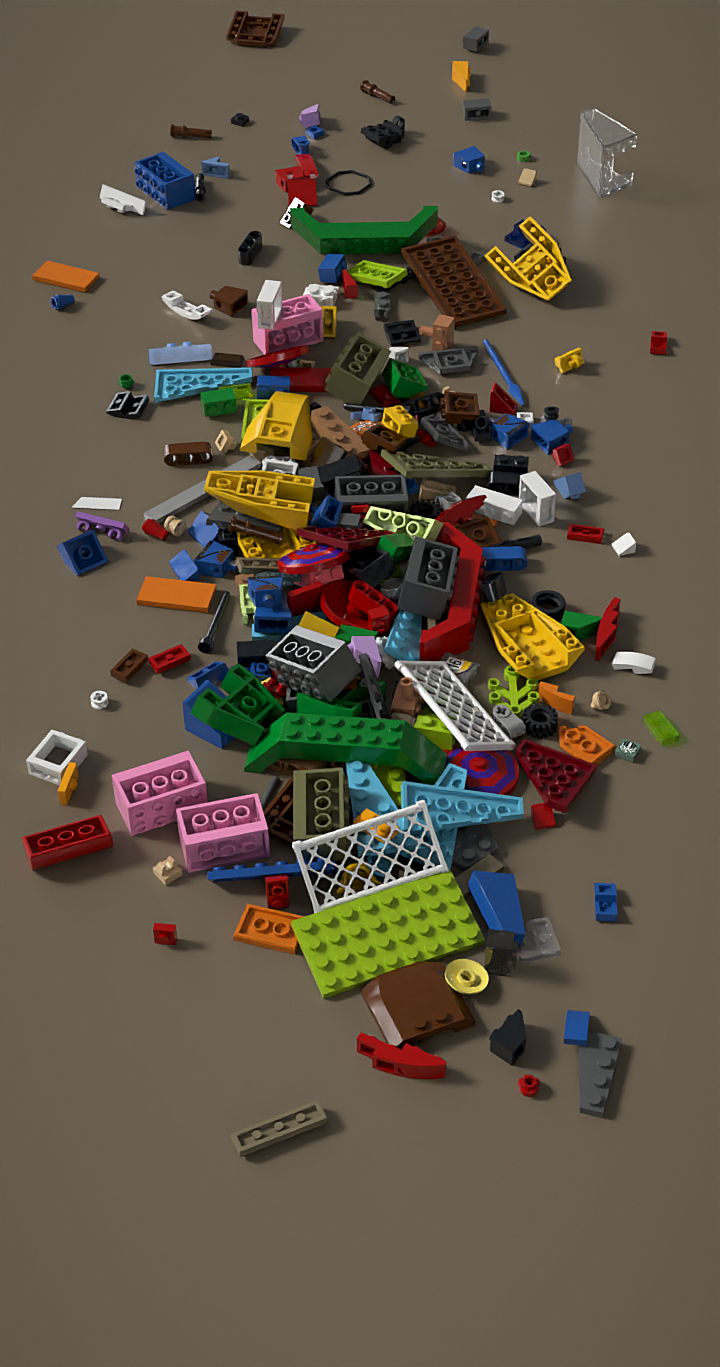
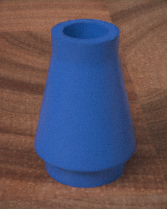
[51,294,75,310]

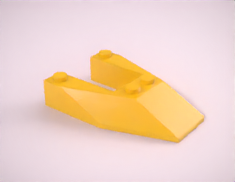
[484,216,572,301]
[204,470,315,531]

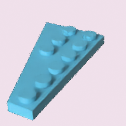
[346,761,421,857]

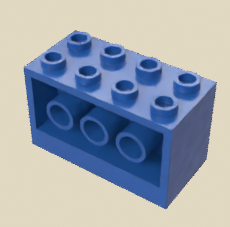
[134,152,196,210]

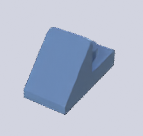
[201,157,230,179]

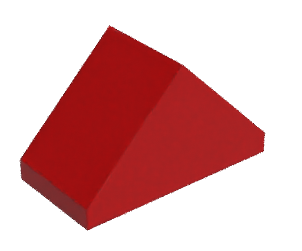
[490,382,518,415]

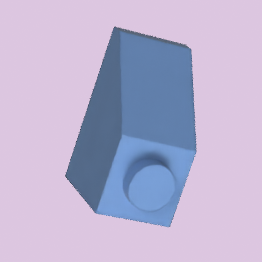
[553,472,586,500]

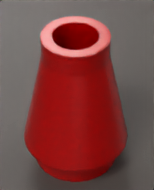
[142,518,169,541]

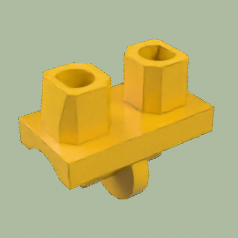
[554,348,584,373]

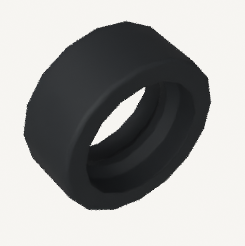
[531,590,566,621]

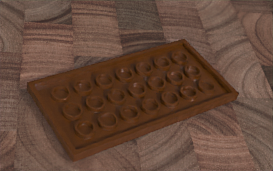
[401,235,507,327]

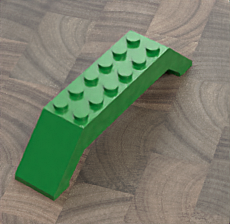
[290,206,438,255]
[244,713,447,785]

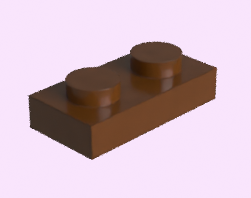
[110,648,148,683]

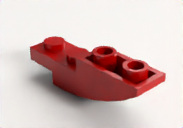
[435,495,487,543]
[357,1032,447,1079]

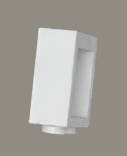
[257,280,282,330]
[519,471,556,526]
[26,730,88,785]

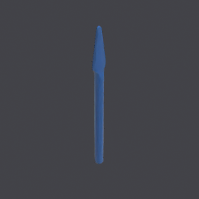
[483,339,525,406]

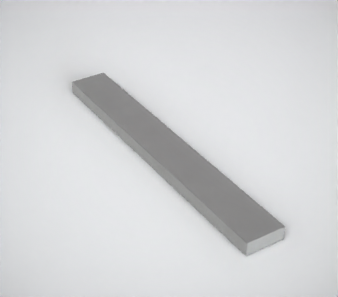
[144,455,261,523]

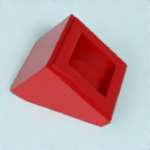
[531,803,556,830]

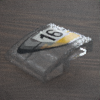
[429,652,480,695]

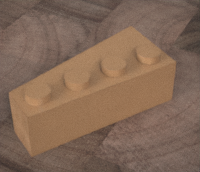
[310,406,370,463]

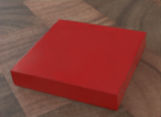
[287,581,323,617]

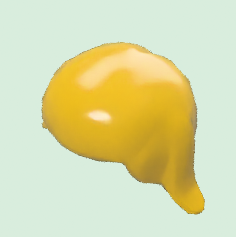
[337,863,382,895]

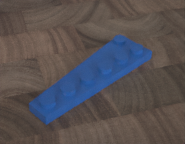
[207,857,338,882]

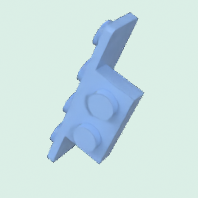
[148,342,213,365]

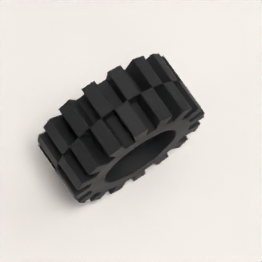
[410,500,441,519]
[522,703,558,739]

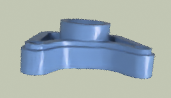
[351,407,383,422]

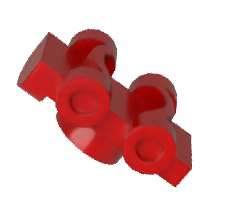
[416,430,437,447]
[263,678,287,698]

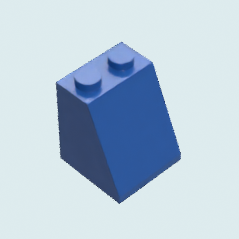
[182,680,234,749]

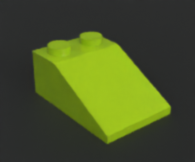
[414,707,464,751]

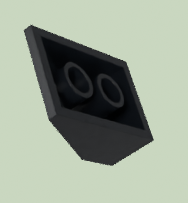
[341,546,397,589]

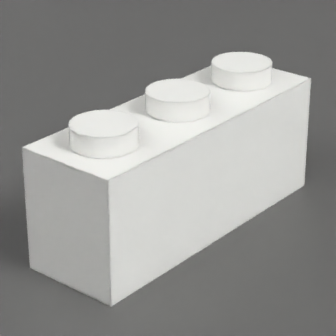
[467,485,523,525]

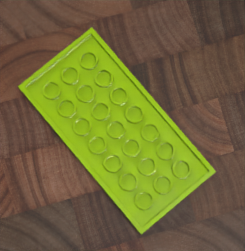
[291,869,485,999]

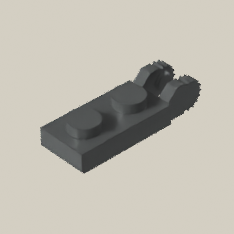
[374,291,390,320]

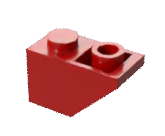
[265,874,289,909]

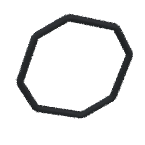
[326,170,372,195]

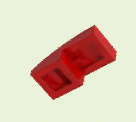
[650,331,667,355]

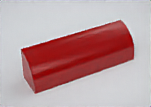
[270,368,332,392]

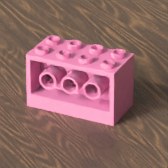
[252,294,323,354]
[112,751,207,836]
[176,793,270,873]

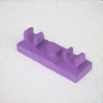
[75,511,130,541]

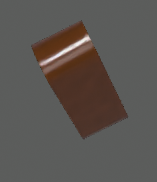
[164,442,213,466]

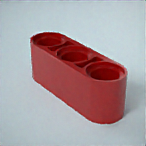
[348,580,398,625]

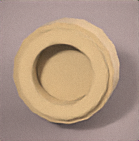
[591,690,611,711]

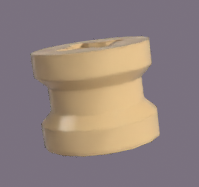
[164,515,186,537]

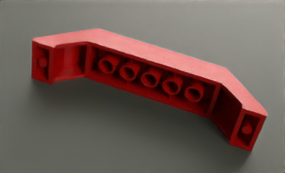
[420,522,486,661]

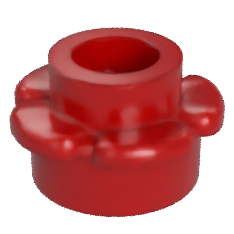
[518,1075,541,1097]

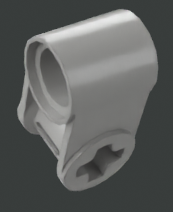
[435,491,461,512]
[493,705,526,739]

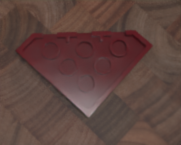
[297,526,398,552]
[515,739,597,813]

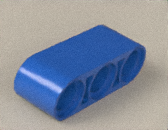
[482,546,528,571]

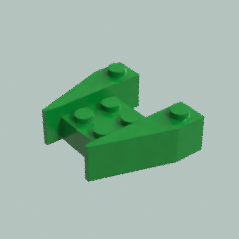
[190,663,285,746]
[297,679,386,718]

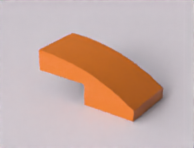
[539,681,575,715]

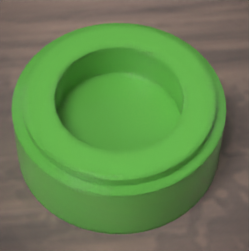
[517,151,531,162]

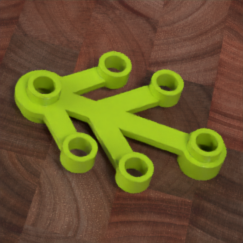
[488,665,539,720]

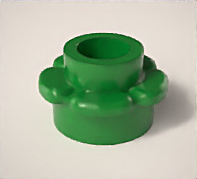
[119,374,134,389]

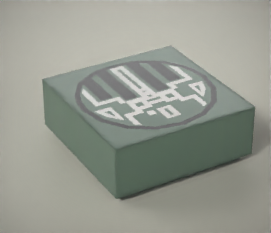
[614,738,641,762]

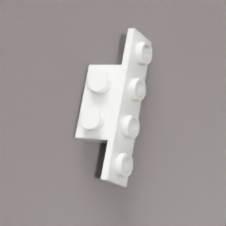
[100,184,147,215]

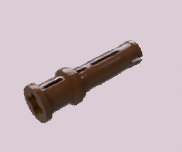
[360,80,395,104]
[170,124,212,139]
[228,516,284,545]

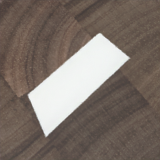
[71,497,122,510]

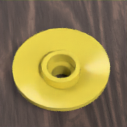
[445,959,489,994]

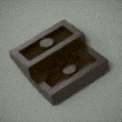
[308,436,348,467]

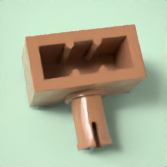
[419,314,455,351]
[391,677,425,718]

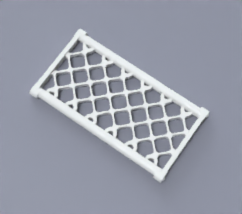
[394,660,516,751]
[292,800,449,913]

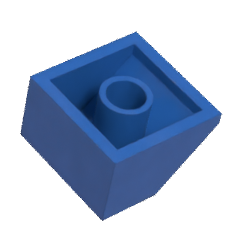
[57,529,108,575]

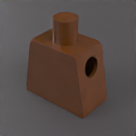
[210,286,248,317]

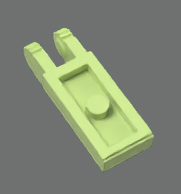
[239,584,256,624]

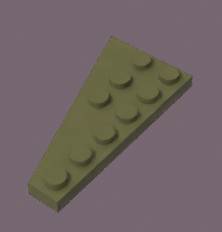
[381,449,493,479]

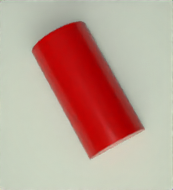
[22,814,113,870]

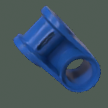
[291,135,310,155]

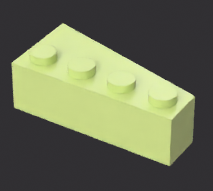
[363,506,444,541]

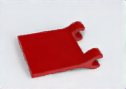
[287,169,317,207]

